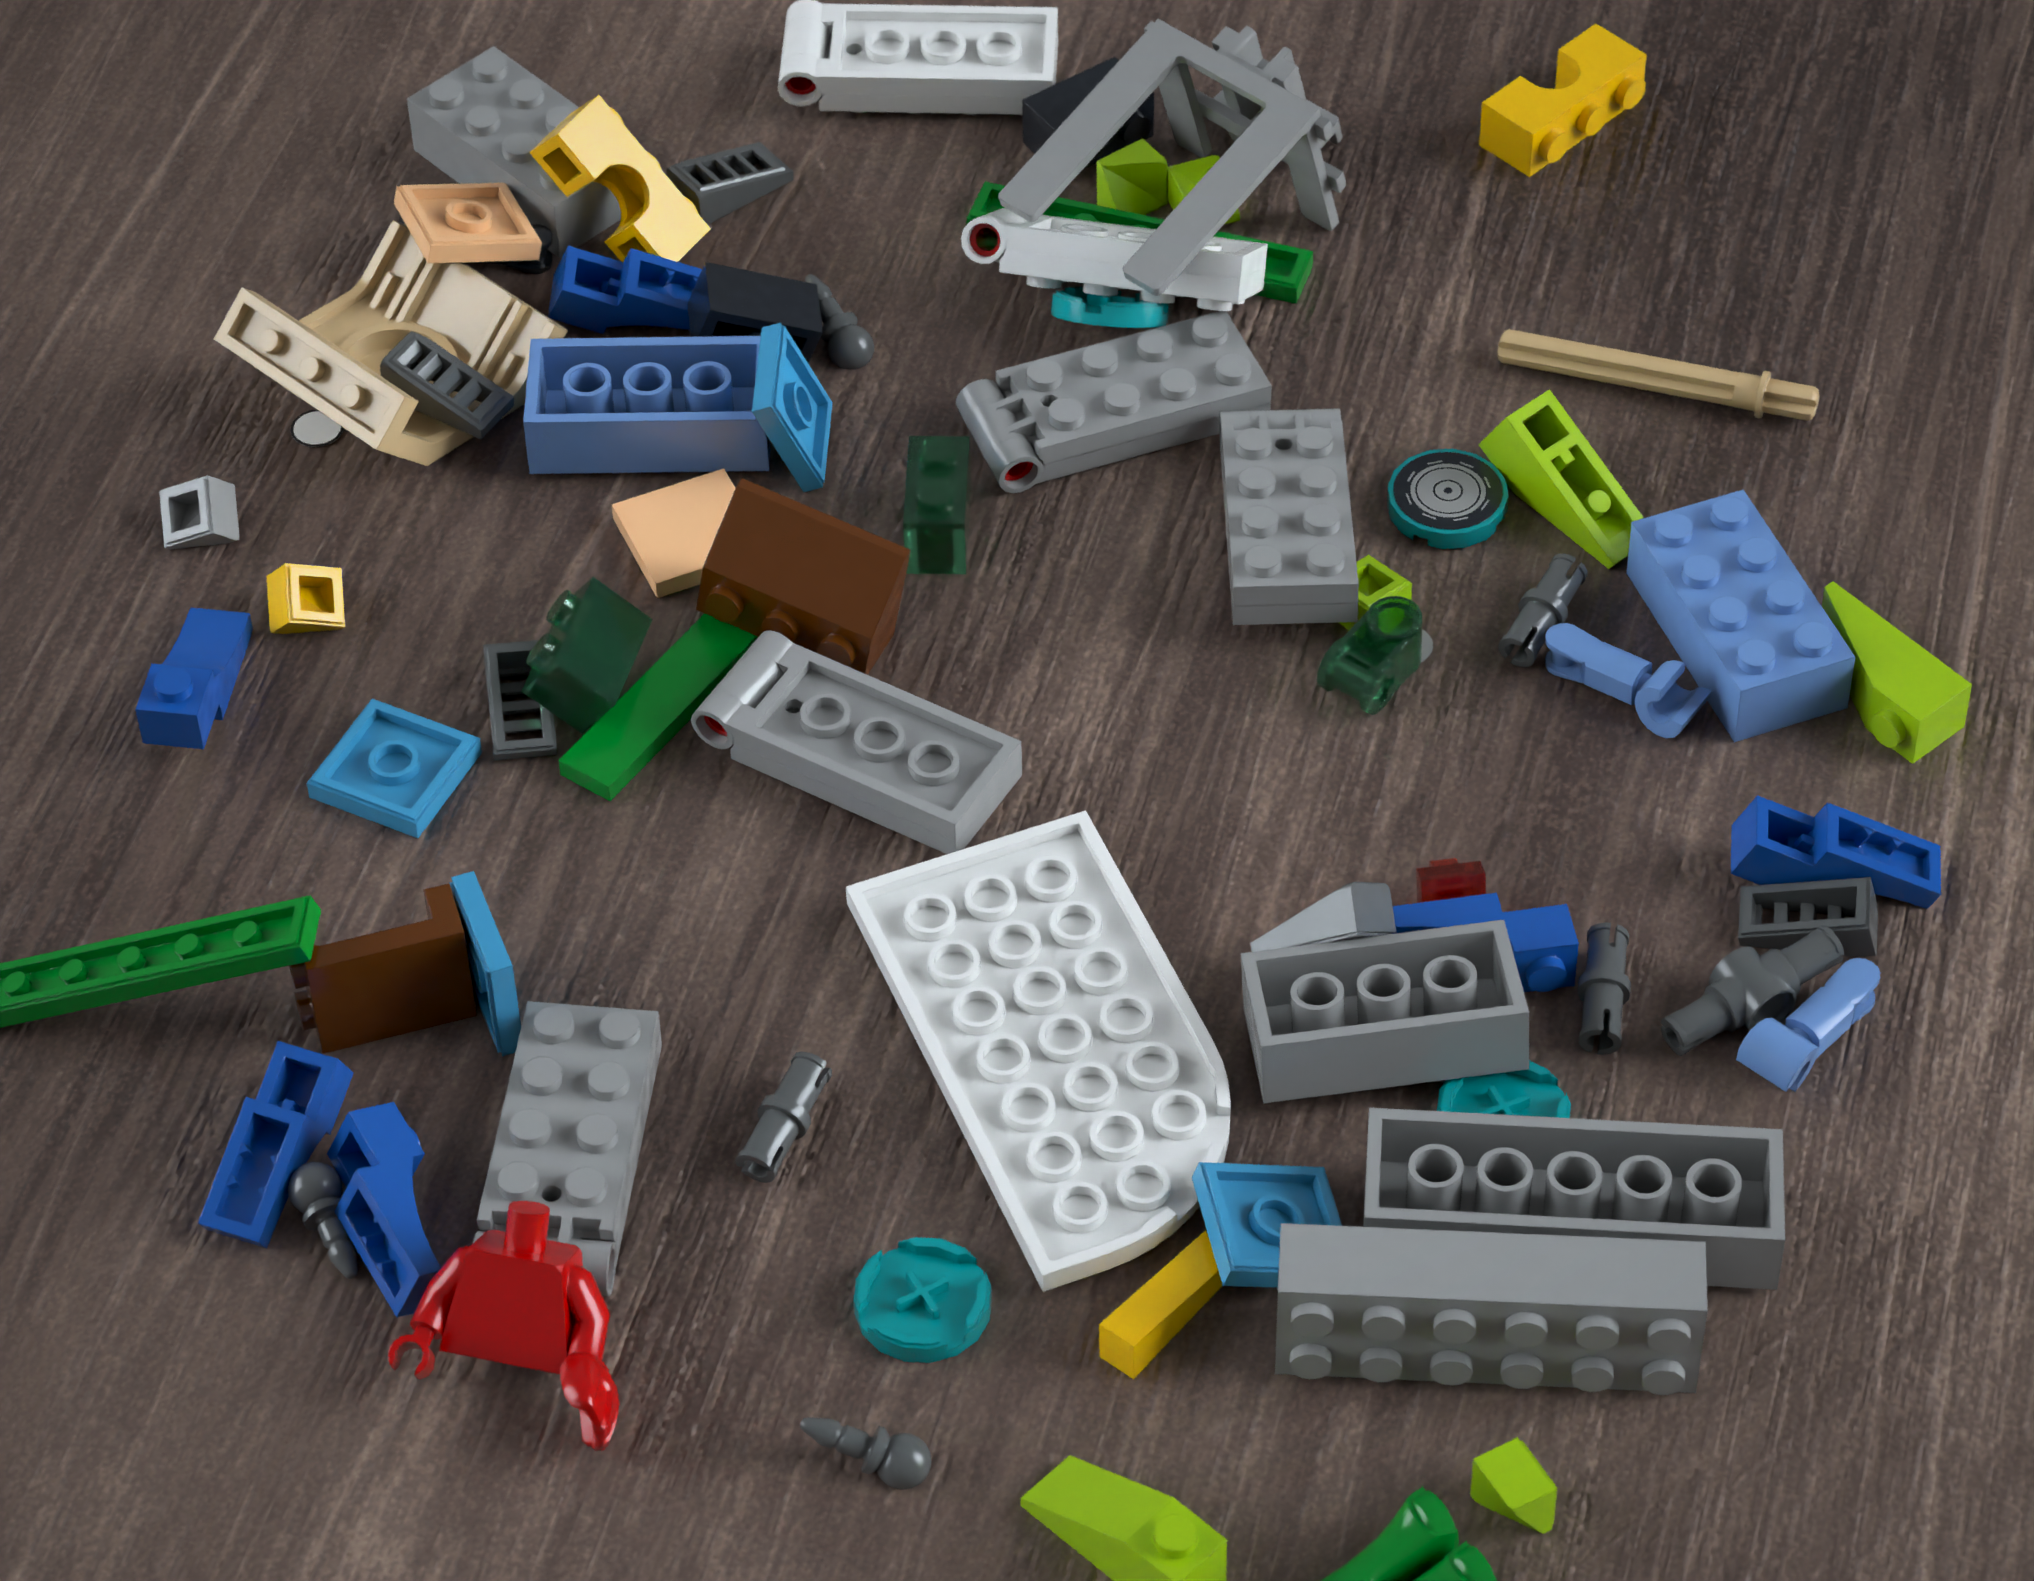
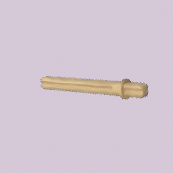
[1498,329,1819,421]

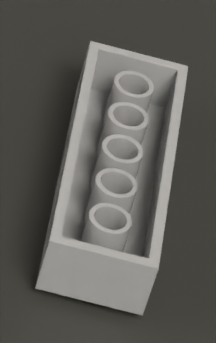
[1363,1108,1785,1290]
[1275,1223,1708,1395]

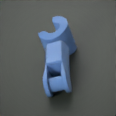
[1545,623,1712,738]
[1736,958,1880,1092]

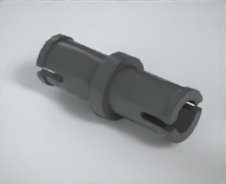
[1498,554,1588,667]
[1577,922,1631,1055]
[736,1052,832,1183]

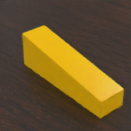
[1099,1231,1223,1379]

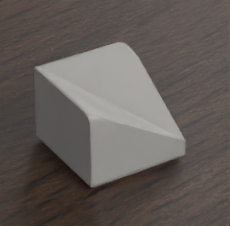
[159,475,239,550]

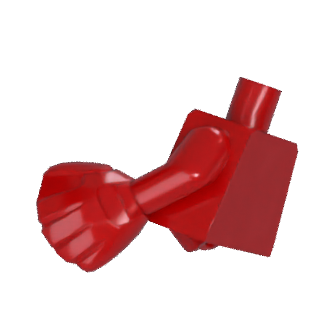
[388,1201,619,1451]

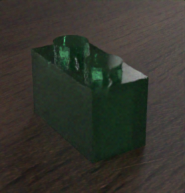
[903,436,971,574]
[522,577,653,733]

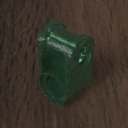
[1316,596,1422,715]

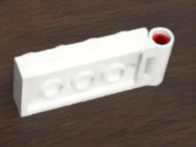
[778,0,1058,115]
[961,207,1268,311]

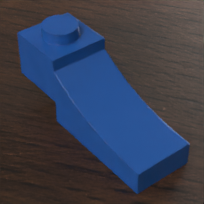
[548,246,702,334]
[135,607,253,749]
[1731,795,1941,909]
[1392,893,1579,992]
[198,1041,354,1248]
[327,1102,441,1318]

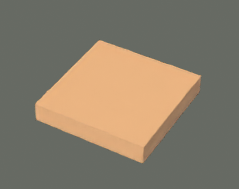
[394,183,542,263]
[612,468,735,598]

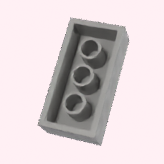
[407,46,621,258]
[1241,920,1529,1104]

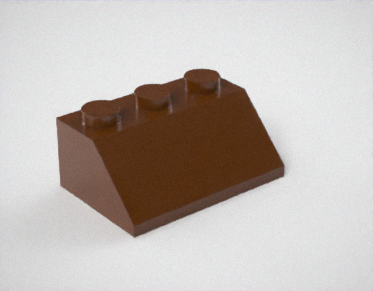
[696,478,911,675]

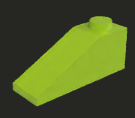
[1478,389,1644,569]
[1822,581,1972,764]
[1021,1455,1227,1581]

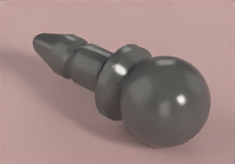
[805,274,874,369]
[288,1162,358,1279]
[800,1417,932,1489]

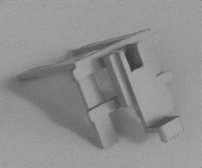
[998,19,1347,296]

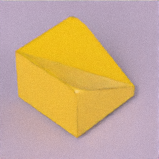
[267,563,345,634]

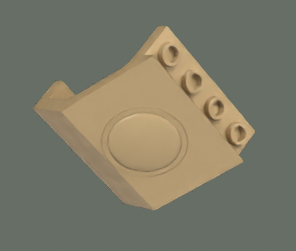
[214,220,568,466]

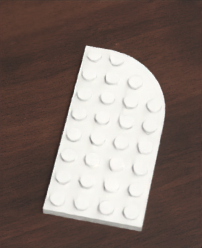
[846,810,1231,1292]

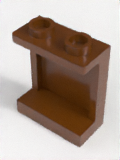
[289,883,477,1054]

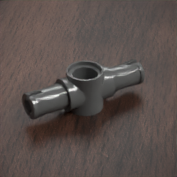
[1661,925,1844,1056]

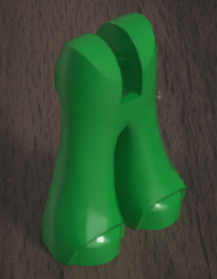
[1319,1487,1497,1581]

